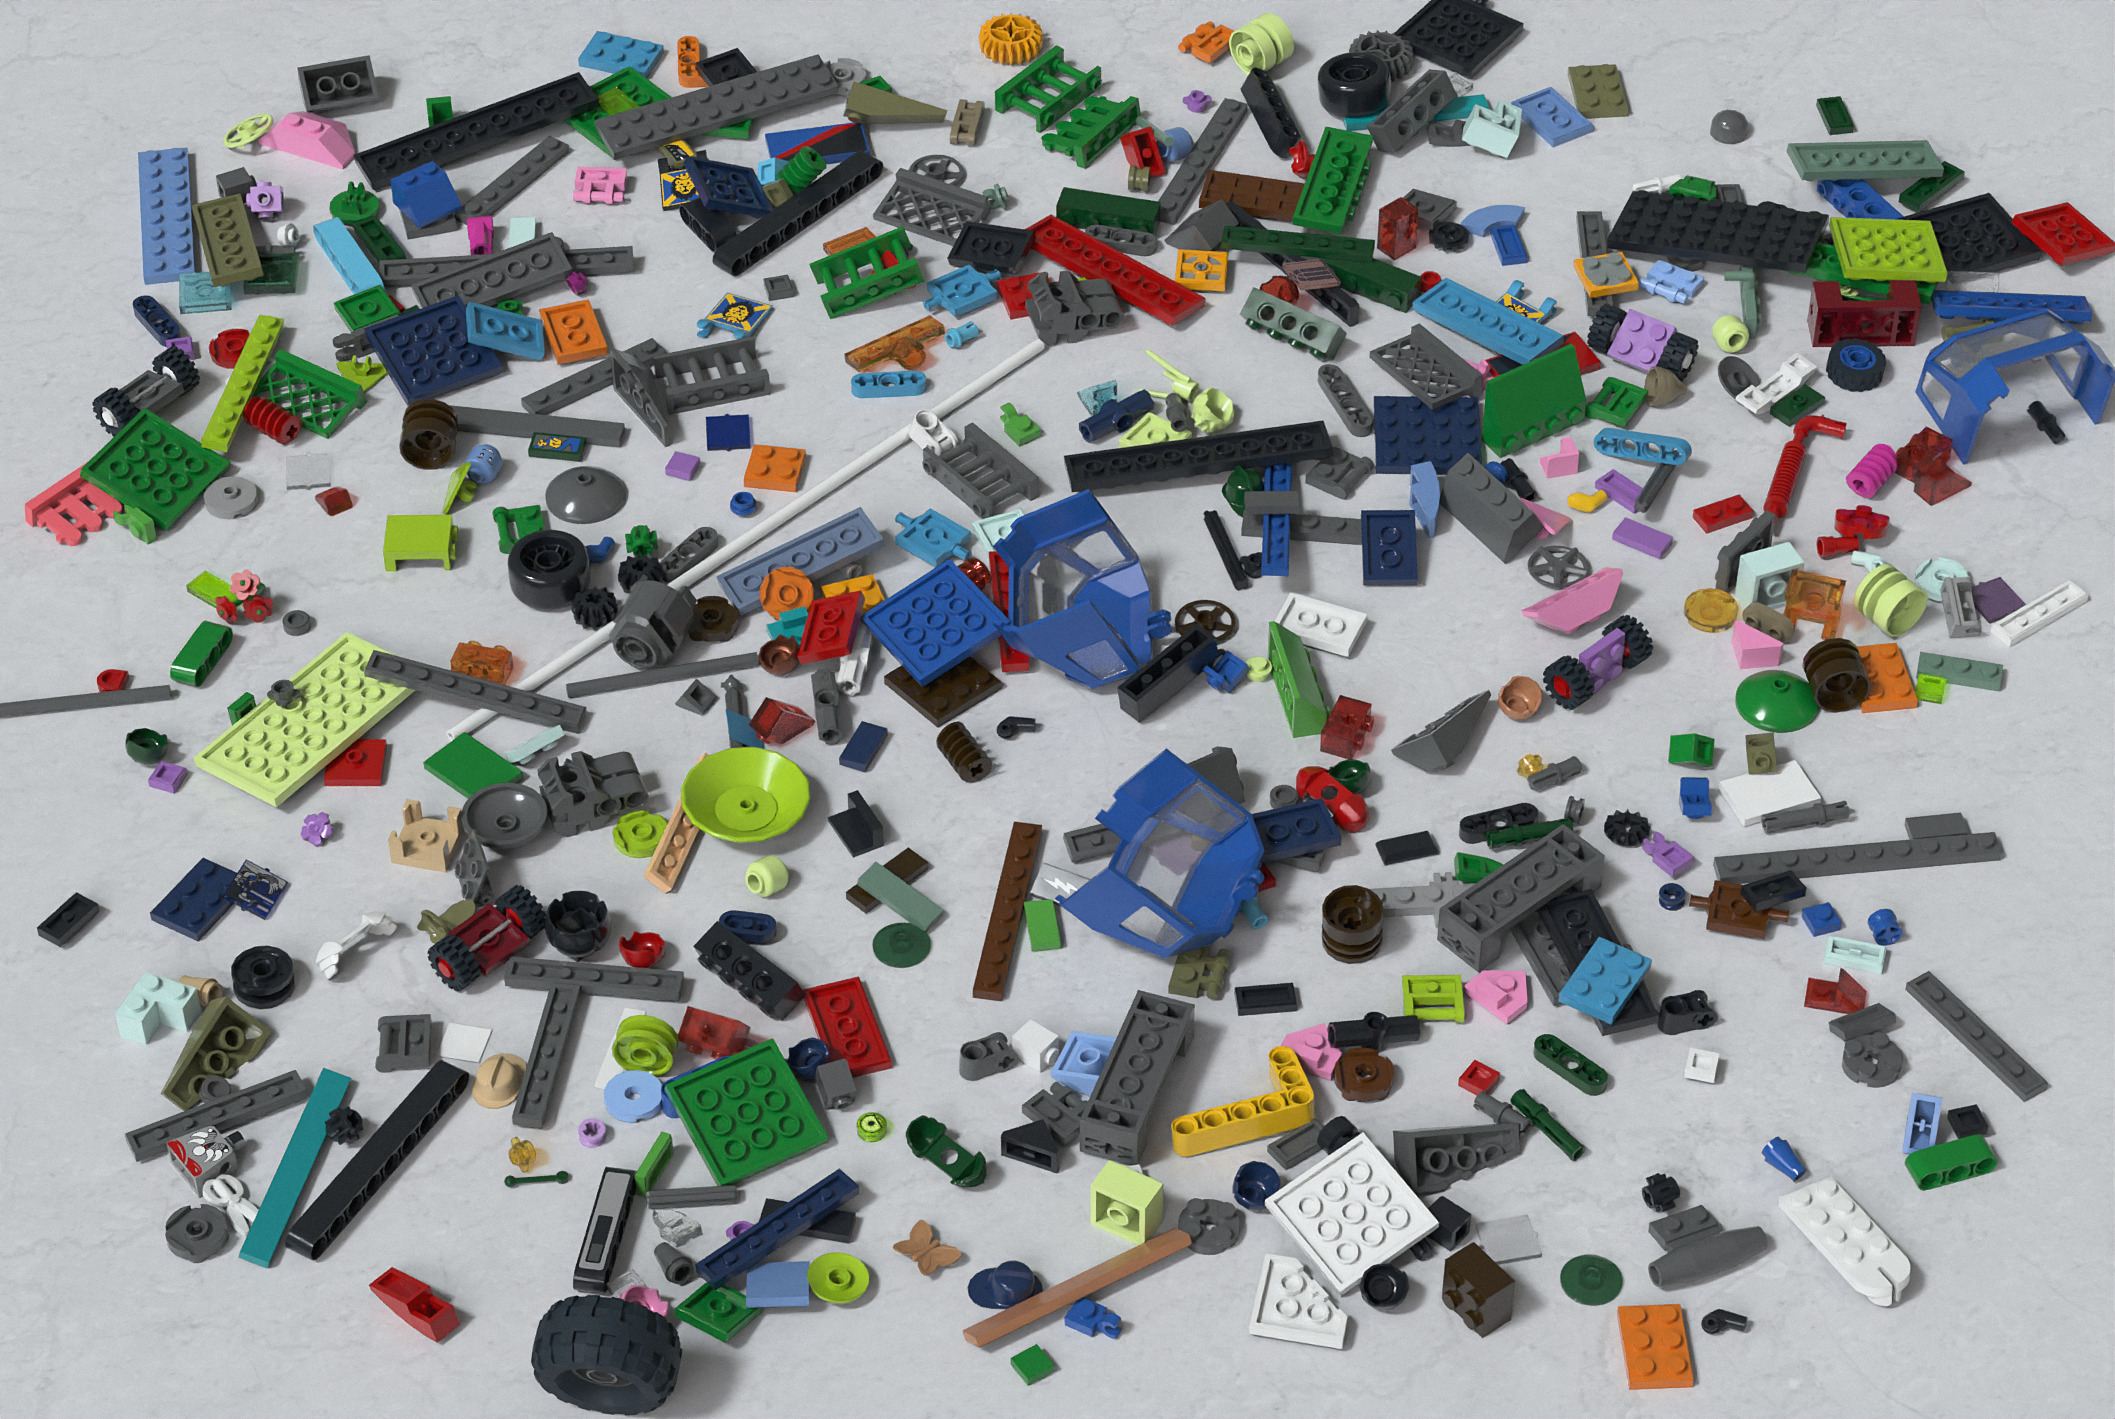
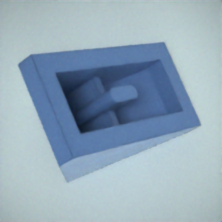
[1902,1092,1943,1154]

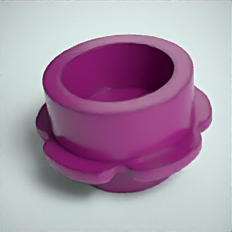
[566,272,588,295]

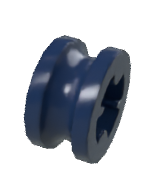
[1659,883,1685,911]

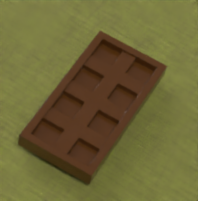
[1199,170,1305,221]

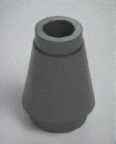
[654,1242,694,1284]

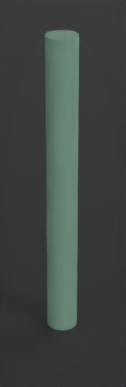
[1135,116,1174,147]

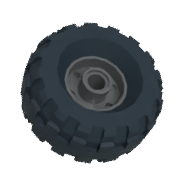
[531,1295,683,1416]

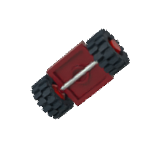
[427,885,546,991]

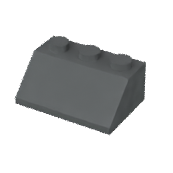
[297,55,379,113]

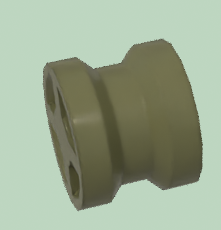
[1128,165,1151,192]

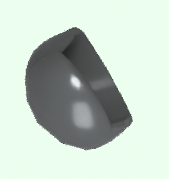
[1710,109,1748,144]

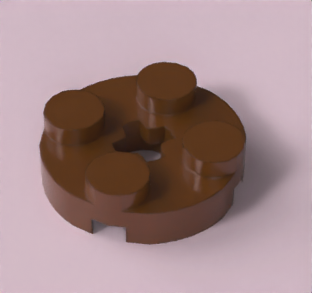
[1334,1048,1394,1101]

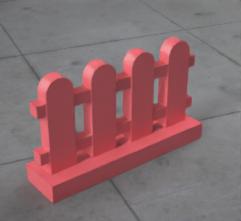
[25,463,122,546]

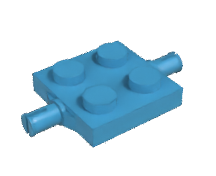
[923,265,1001,317]
[895,508,972,567]

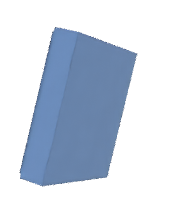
[746,1261,810,1308]

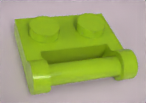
[1401,975,1464,1023]

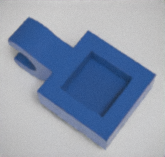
[1064,1297,1122,1339]

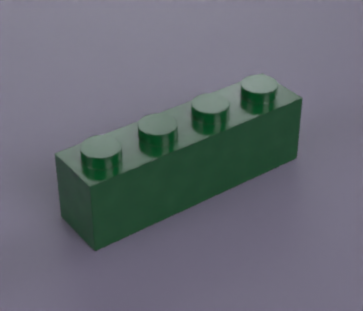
[1056,187,1161,235]
[1318,258,1422,313]

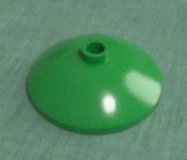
[1735,670,1819,733]

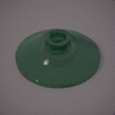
[872,923,931,968]
[1560,1254,1623,1306]

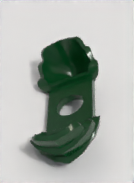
[905,1115,987,1188]

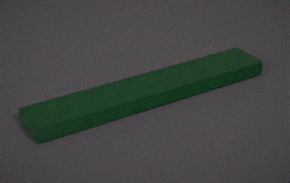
[1221,226,1375,263]

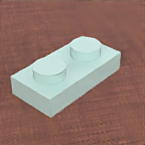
[504,725,565,765]

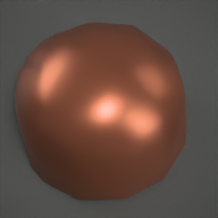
[758,634,799,675]

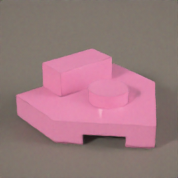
[1463,970,1528,1024]
[1281,1023,1342,1080]

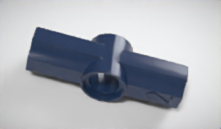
[1079,389,1154,443]

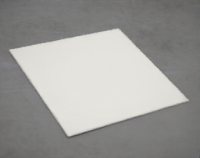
[436,1022,492,1063]

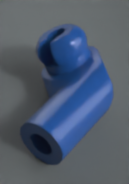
[585,536,615,563]

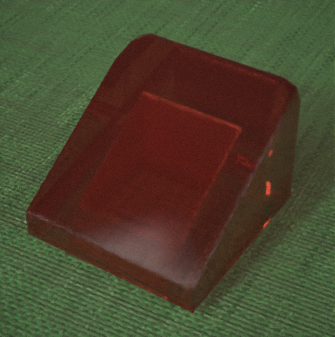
[315,486,353,516]

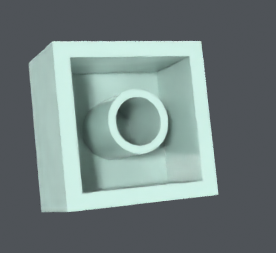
[1735,542,1804,609]

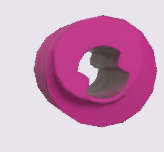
[1846,443,1898,498]

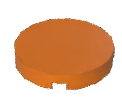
[759,567,814,620]

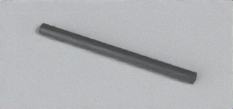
[566,652,759,697]
[0,685,171,717]

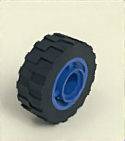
[1826,338,1886,392]

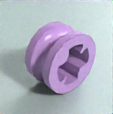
[578,1118,606,1148]

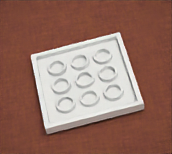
[1265,1132,1439,1296]

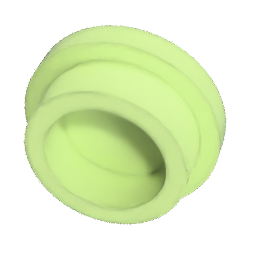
[1245,657,1272,682]

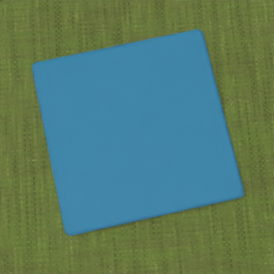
[725,709,764,749]

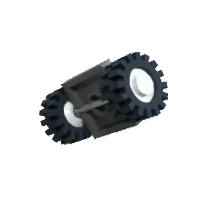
[92,346,200,437]

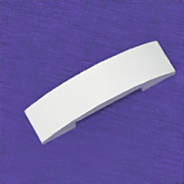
[1735,353,1817,414]

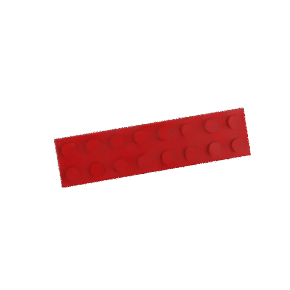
[1025,215,1206,326]

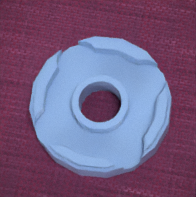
[604,1070,662,1123]

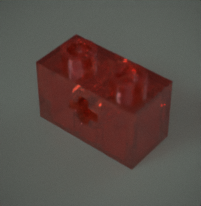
[1377,197,1418,260]
[1320,695,1375,759]
[678,1006,751,1060]

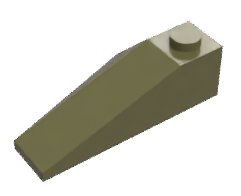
[843,82,947,123]
[161,996,272,1111]

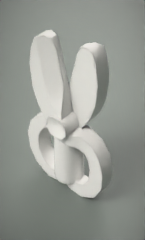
[202,1174,258,1236]

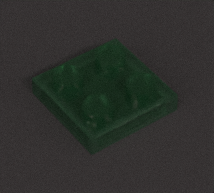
[243,253,299,295]

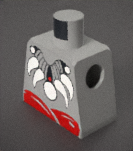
[167,1126,246,1198]

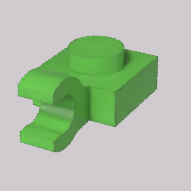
[1000,402,1041,447]
[113,505,157,544]

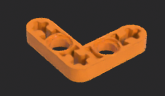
[677,36,709,88]

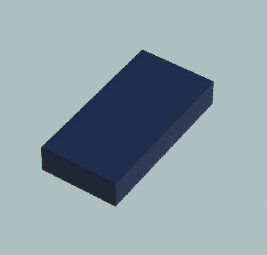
[839,721,888,772]

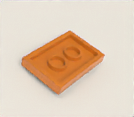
[539,299,608,365]
[1857,643,1918,713]
[1617,1304,1693,1390]

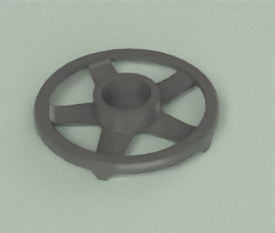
[909,155,964,186]
[1528,546,1589,588]

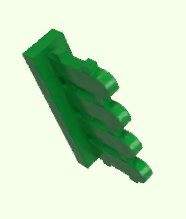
[1041,96,1141,168]

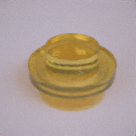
[1517,754,1544,779]

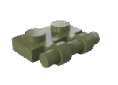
[1168,947,1230,999]

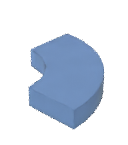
[1460,205,1525,237]

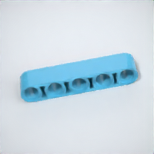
[313,217,385,294]

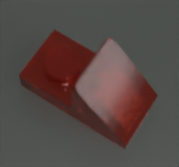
[1804,968,1867,1014]

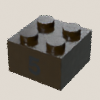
[1442,1242,1515,1338]

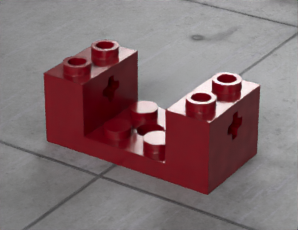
[1807,280,1921,347]

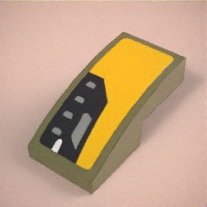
[654,140,697,169]

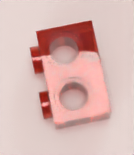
[1895,426,1953,486]

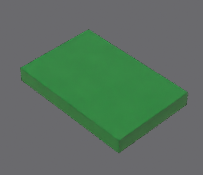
[423,732,524,799]

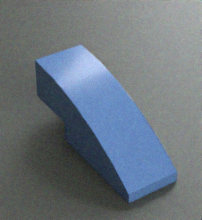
[1409,461,1440,539]

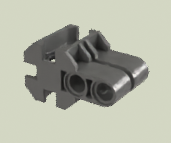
[1025,271,1125,345]
[537,751,649,837]

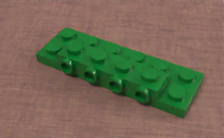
[1292,126,1373,234]
[1782,243,1939,305]

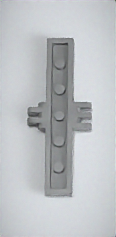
[1370,872,1476,927]

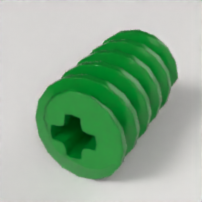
[777,146,827,195]

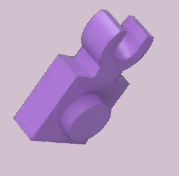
[1642,832,1694,878]

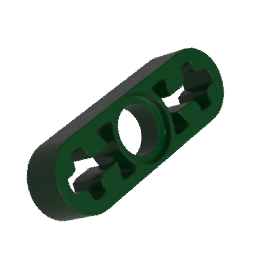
[1533,1034,1608,1096]

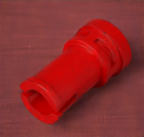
[1816,535,1859,558]

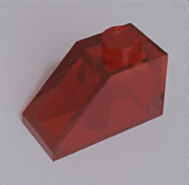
[1913,458,1972,506]
[749,697,815,744]

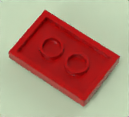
[797,590,865,664]

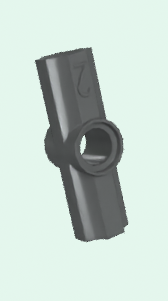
[811,668,843,744]

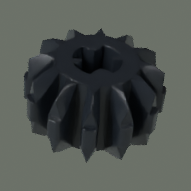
[618,554,664,593]
[571,586,618,631]

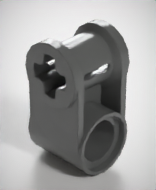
[959,1032,1019,1081]

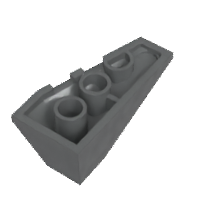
[610,348,670,447]
[1391,690,1491,772]

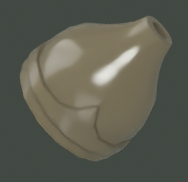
[1644,366,1687,406]

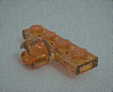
[844,315,945,372]

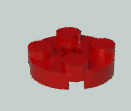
[1834,505,1890,539]

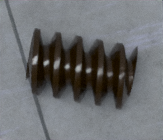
[936,721,992,782]

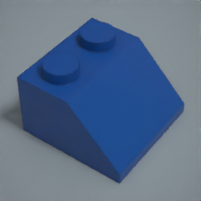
[390,161,462,228]

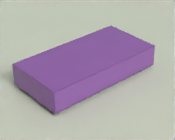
[1595,469,1643,514]
[1612,517,1673,559]

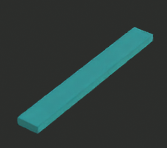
[238,1068,351,1268]

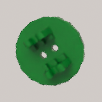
[329,181,379,224]

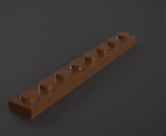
[973,822,1042,1001]

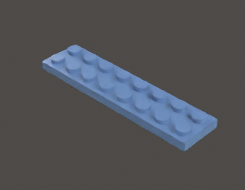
[138,147,196,285]

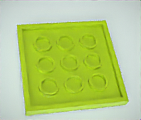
[1829,217,1947,283]

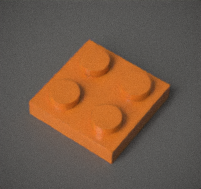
[743,444,806,492]

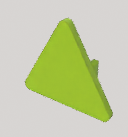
[336,355,388,394]
[442,462,477,515]

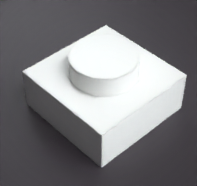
[1684,1048,1720,1083]

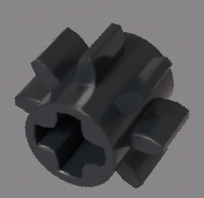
[325,1106,364,1145]
[1642,1173,1680,1212]

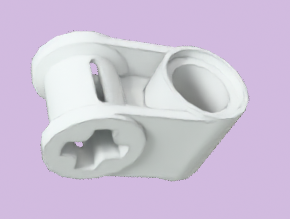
[909,409,959,456]

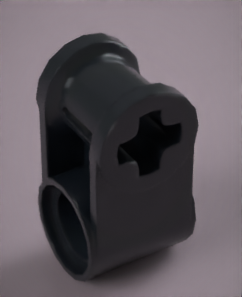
[1657,990,1718,1035]

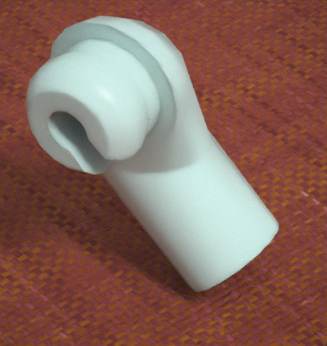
[1851,550,1886,572]

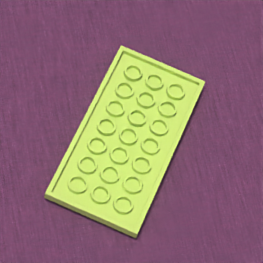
[193,632,415,807]

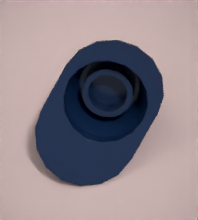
[967,1261,1043,1309]

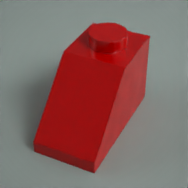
[1120,126,1166,178]

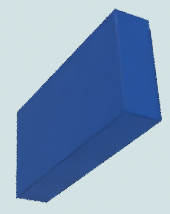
[1490,225,1527,266]

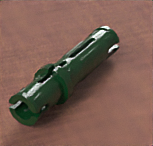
[1486,817,1573,849]
[1510,1089,1585,1161]

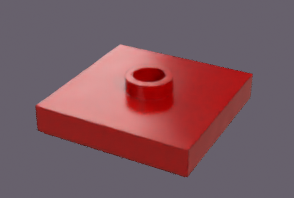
[324,739,387,786]

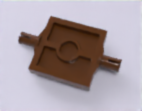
[1689,880,1790,939]

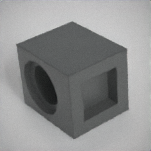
[815,1058,857,1110]

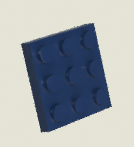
[684,156,774,219]

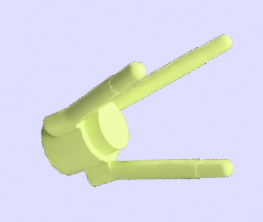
[1138,350,1199,402]

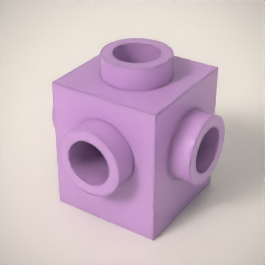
[246,182,284,218]

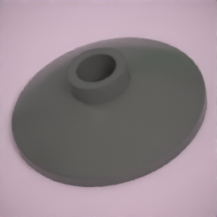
[1718,356,1760,399]

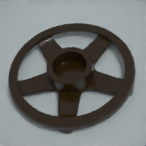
[1175,600,1236,643]

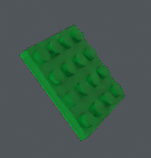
[563,66,672,158]
[79,407,231,531]
[664,1038,829,1186]

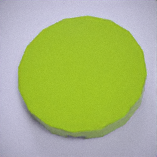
[612,810,668,858]

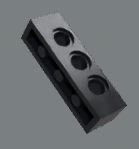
[693,921,806,1021]

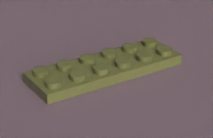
[192,193,264,287]

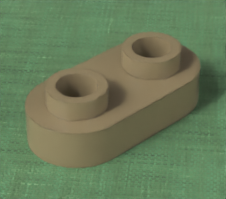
[1742,602,1795,642]

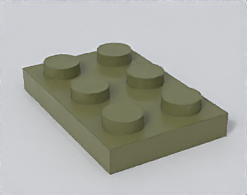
[1568,64,1628,119]

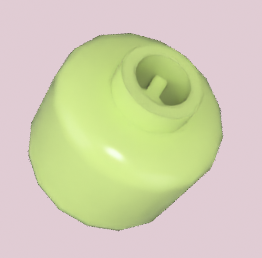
[1712,315,1749,353]
[746,855,788,897]

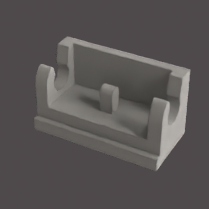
[1940,577,1981,638]

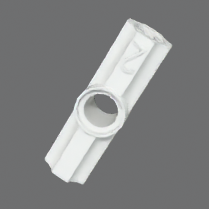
[837,622,874,696]

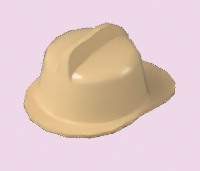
[472,1053,527,1109]

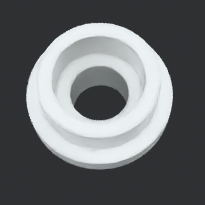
[277,223,300,246]

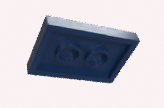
[1361,510,1418,585]
[1252,798,1342,864]
[150,858,249,941]

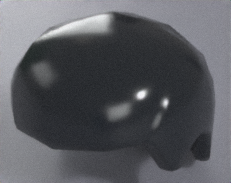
[1359,1263,1409,1310]

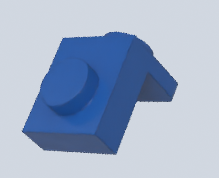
[1202,650,1250,694]
[1679,777,1712,819]

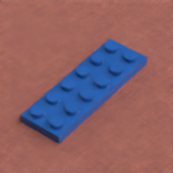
[1931,290,2092,324]

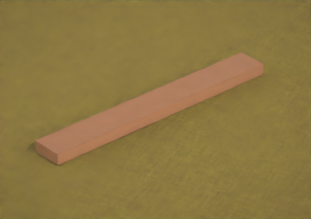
[962,1228,1192,1348]

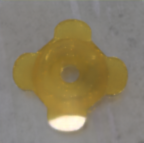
[508,1137,536,1173]

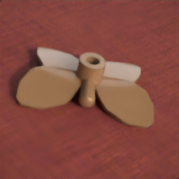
[893,1220,962,1276]

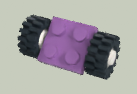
[1587,304,1699,382]

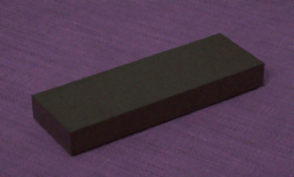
[846,847,928,914]

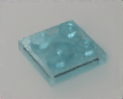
[179,272,232,314]

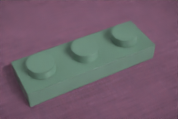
[1916,652,2003,691]

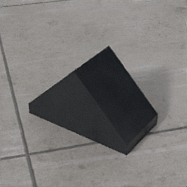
[1001,1119,1059,1173]

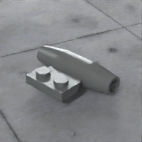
[1648,1205,1768,1287]

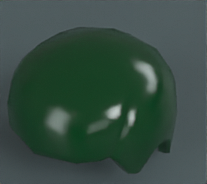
[125,728,169,765]
[1329,759,1371,794]

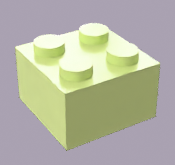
[1091,1160,1163,1245]

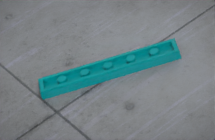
[1342,94,1490,131]

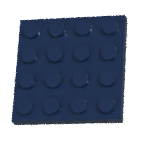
[364,295,503,406]
[1373,396,1482,475]

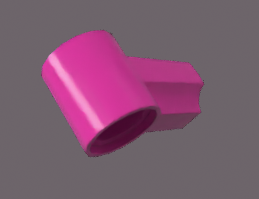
[467,216,494,255]

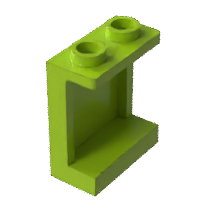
[383,515,459,572]

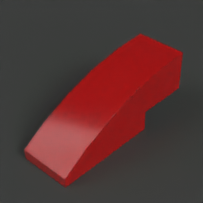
[369,1267,460,1343]

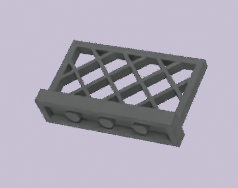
[873,168,990,246]
[1369,323,1483,410]

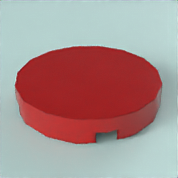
[209,329,250,369]

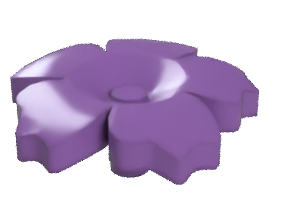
[301,812,334,847]

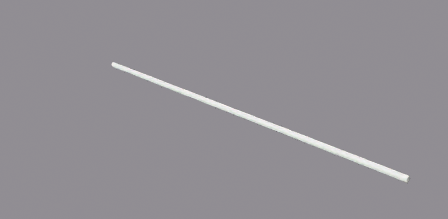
[446,339,1045,741]

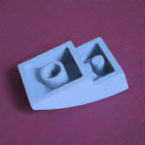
[1050,1031,1117,1097]

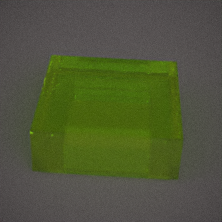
[1915,674,1946,704]

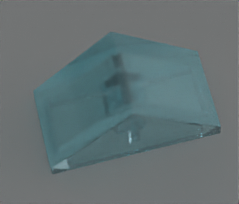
[1077,380,1117,416]

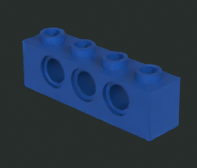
[1817,179,1904,220]

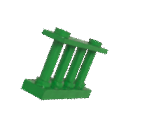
[995,45,1102,133]
[809,226,925,319]

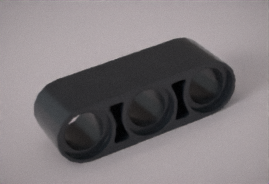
[679,197,737,252]

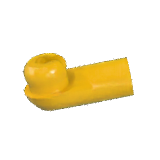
[1567,490,1608,513]

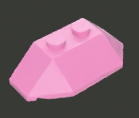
[258,111,355,169]
[1521,567,1623,633]

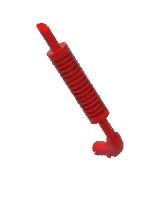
[1763,414,1847,531]

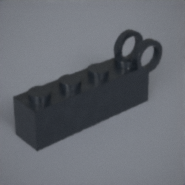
[1117,624,1227,723]

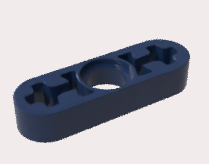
[132,295,181,347]

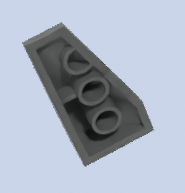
[1393,1123,1520,1193]

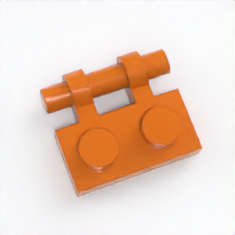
[1178,21,1234,64]

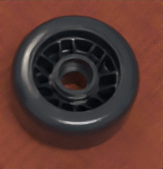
[1317,52,1392,118]
[507,530,591,610]

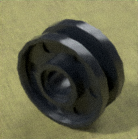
[231,945,295,1009]

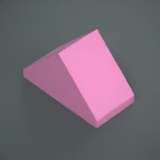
[1731,620,1784,669]

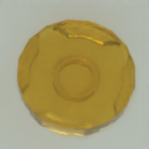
[1683,588,1739,633]

